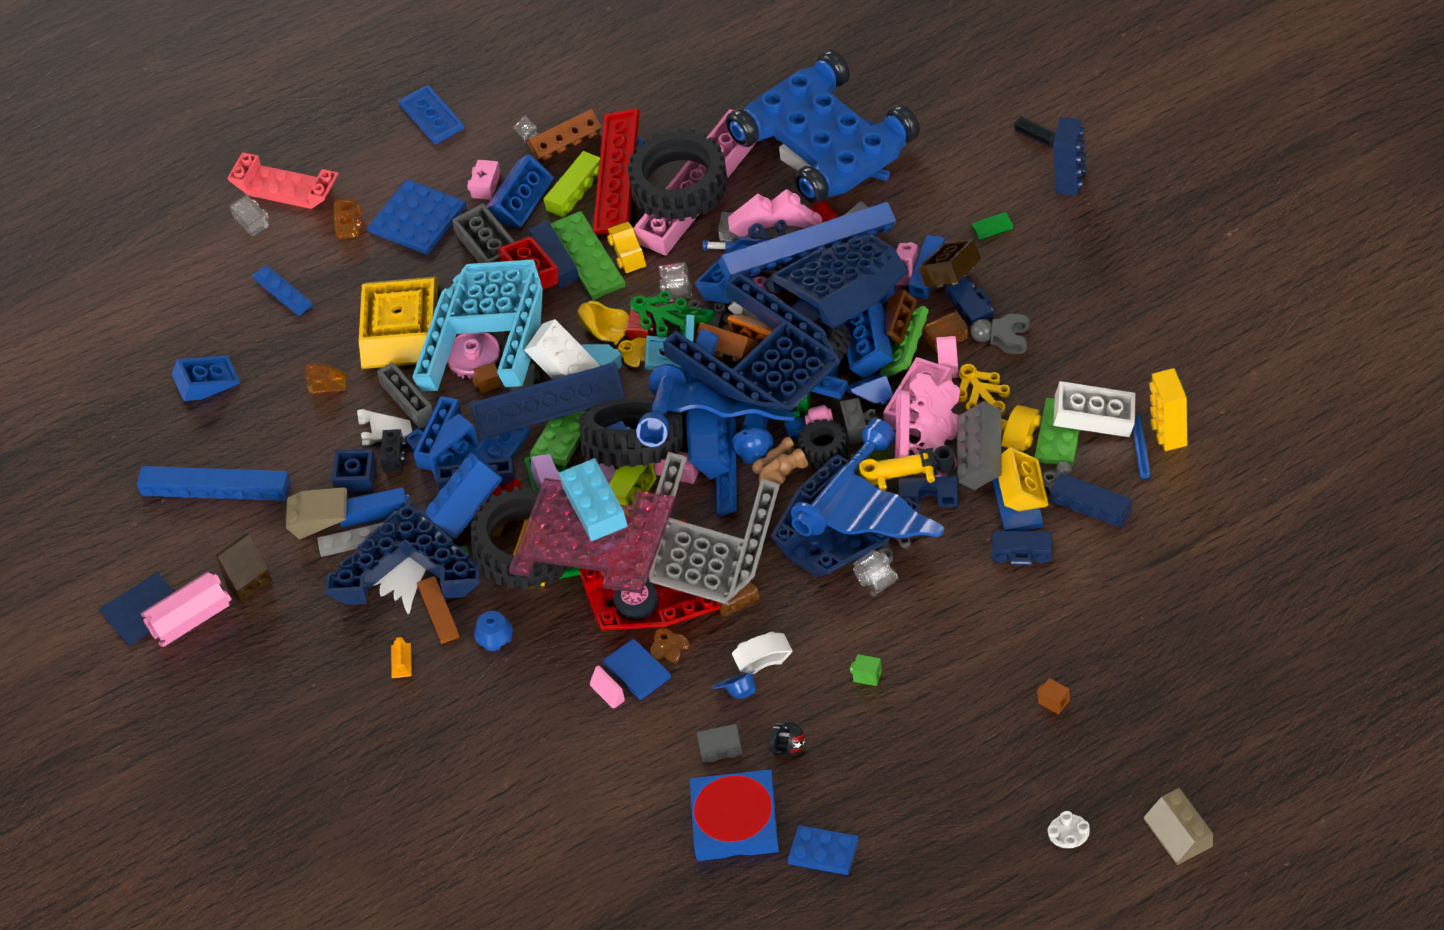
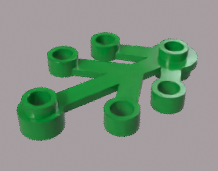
[630,291,695,337]

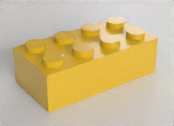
[1149,368,1187,451]

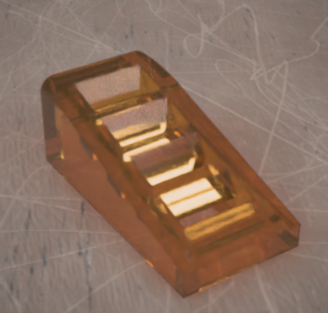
[719,582,760,617]

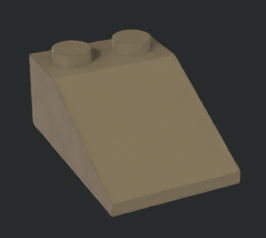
[286,487,347,539]

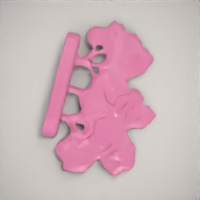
[895,373,960,477]

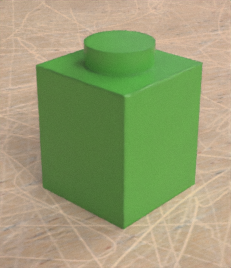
[850,654,882,686]

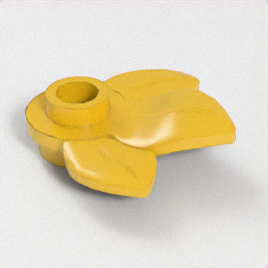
[617,338,646,367]

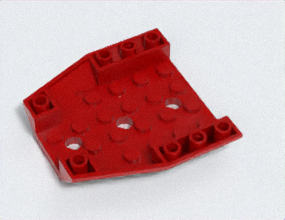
[579,519,720,630]

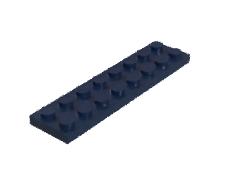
[470,362,626,440]

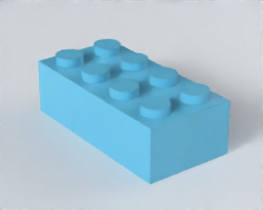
[559,458,627,542]

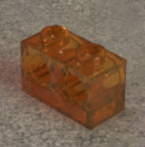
[334,198,361,239]

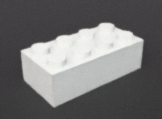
[524,319,600,380]
[1053,381,1135,437]

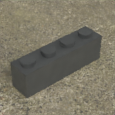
[377,362,433,430]

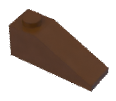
[884,290,917,344]

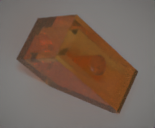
[305,363,347,393]

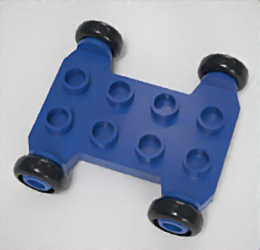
[725,49,920,204]

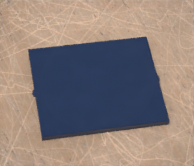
[99,572,174,646]

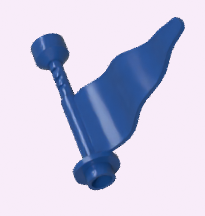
[636,364,796,447]
[791,419,944,538]

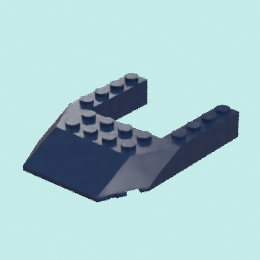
[663,272,840,411]

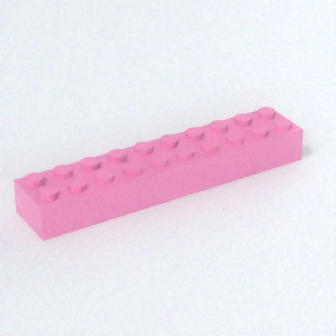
[633,109,758,255]

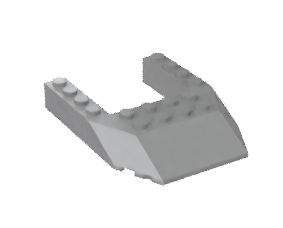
[640,452,780,604]

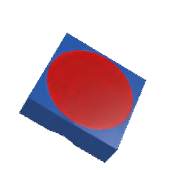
[690,770,779,861]

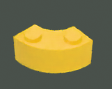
[607,222,646,273]
[1001,405,1041,451]

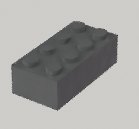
[452,203,515,263]
[957,401,1001,490]

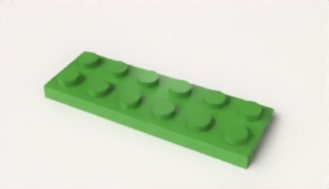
[551,211,626,301]

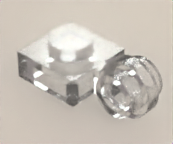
[513,116,539,141]

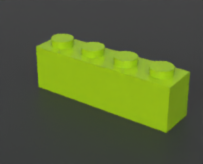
[544,151,600,218]

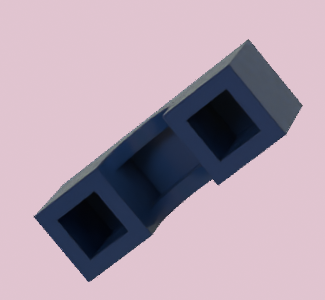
[899,476,958,507]

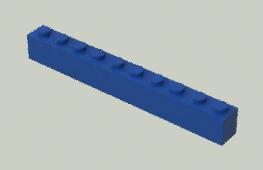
[718,202,896,282]

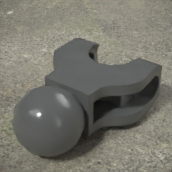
[970,313,1030,354]

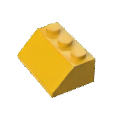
[998,447,1049,511]

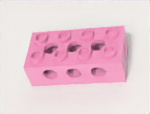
[883,357,952,438]

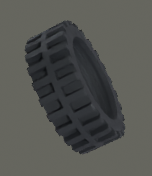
[628,128,728,222]
[579,397,684,468]
[471,487,576,590]

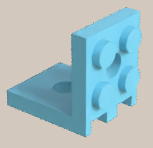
[645,315,694,371]

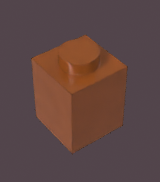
[472,362,502,394]
[1037,678,1070,714]

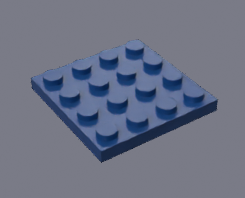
[367,179,466,255]

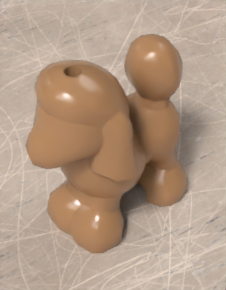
[752,437,809,485]

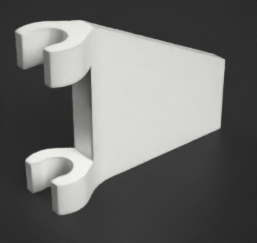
[357,409,412,447]

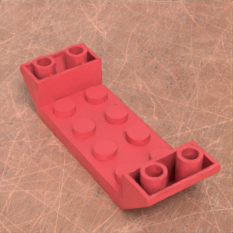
[228,152,338,209]

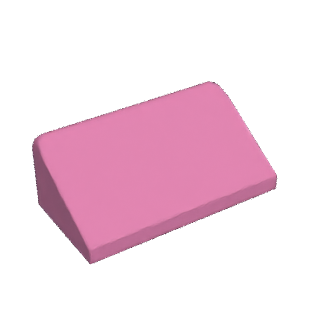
[590,666,625,708]

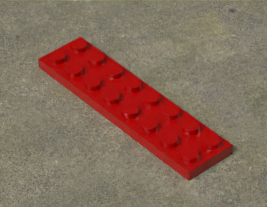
[593,108,640,236]

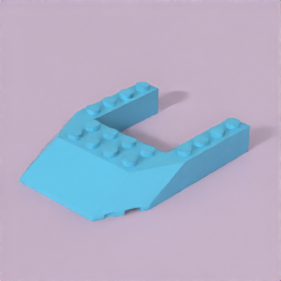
[413,260,543,392]

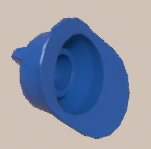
[712,670,756,699]

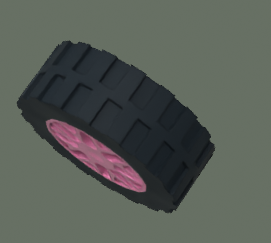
[613,577,658,621]

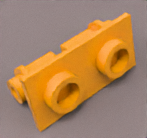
[391,637,412,678]

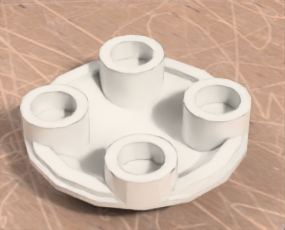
[1048,811,1090,848]

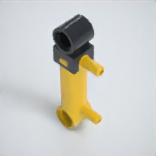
[859,446,955,491]

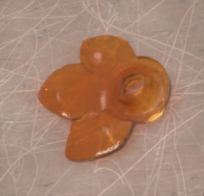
[651,628,690,664]

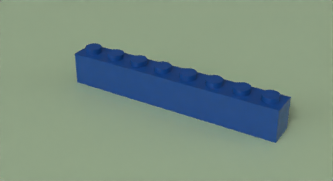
[137,466,291,501]

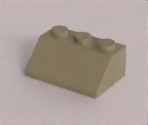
[1144,788,1213,865]

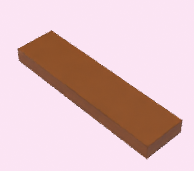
[417,576,460,644]

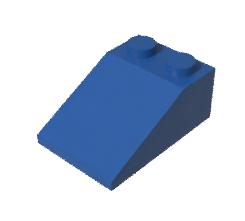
[172,355,240,401]
[429,414,479,482]

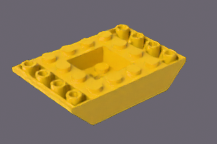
[359,276,439,369]

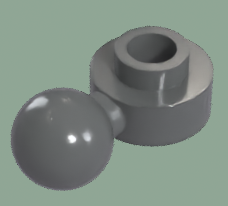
[1042,461,1072,491]

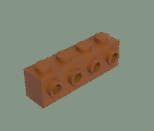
[527,109,602,161]

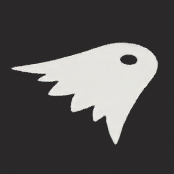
[373,557,426,614]

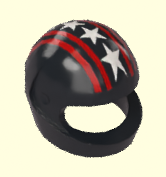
[769,722,805,755]

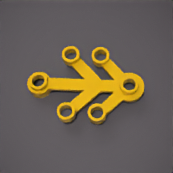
[959,364,1010,417]

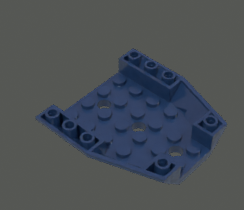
[763,234,908,328]
[771,453,921,577]

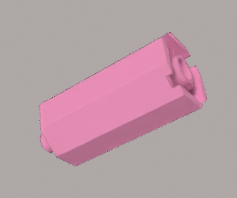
[141,572,231,647]

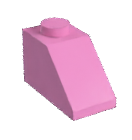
[936,336,959,378]

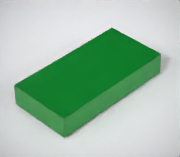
[972,212,1013,240]

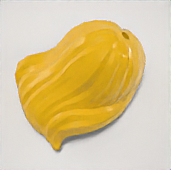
[577,301,629,345]

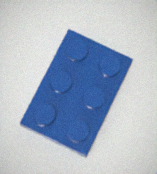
[788,825,859,875]

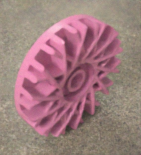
[447,332,502,379]

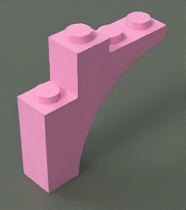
[728,189,822,237]

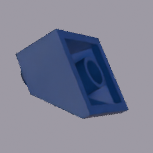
[845,374,893,405]

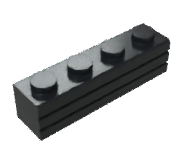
[1014,116,1056,148]

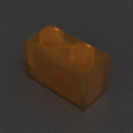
[923,311,968,353]

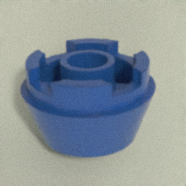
[474,611,513,651]

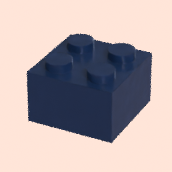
[331,449,377,494]

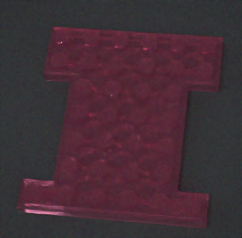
[509,478,675,594]

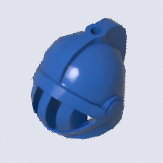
[732,426,773,464]

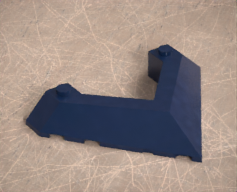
[324,498,480,605]

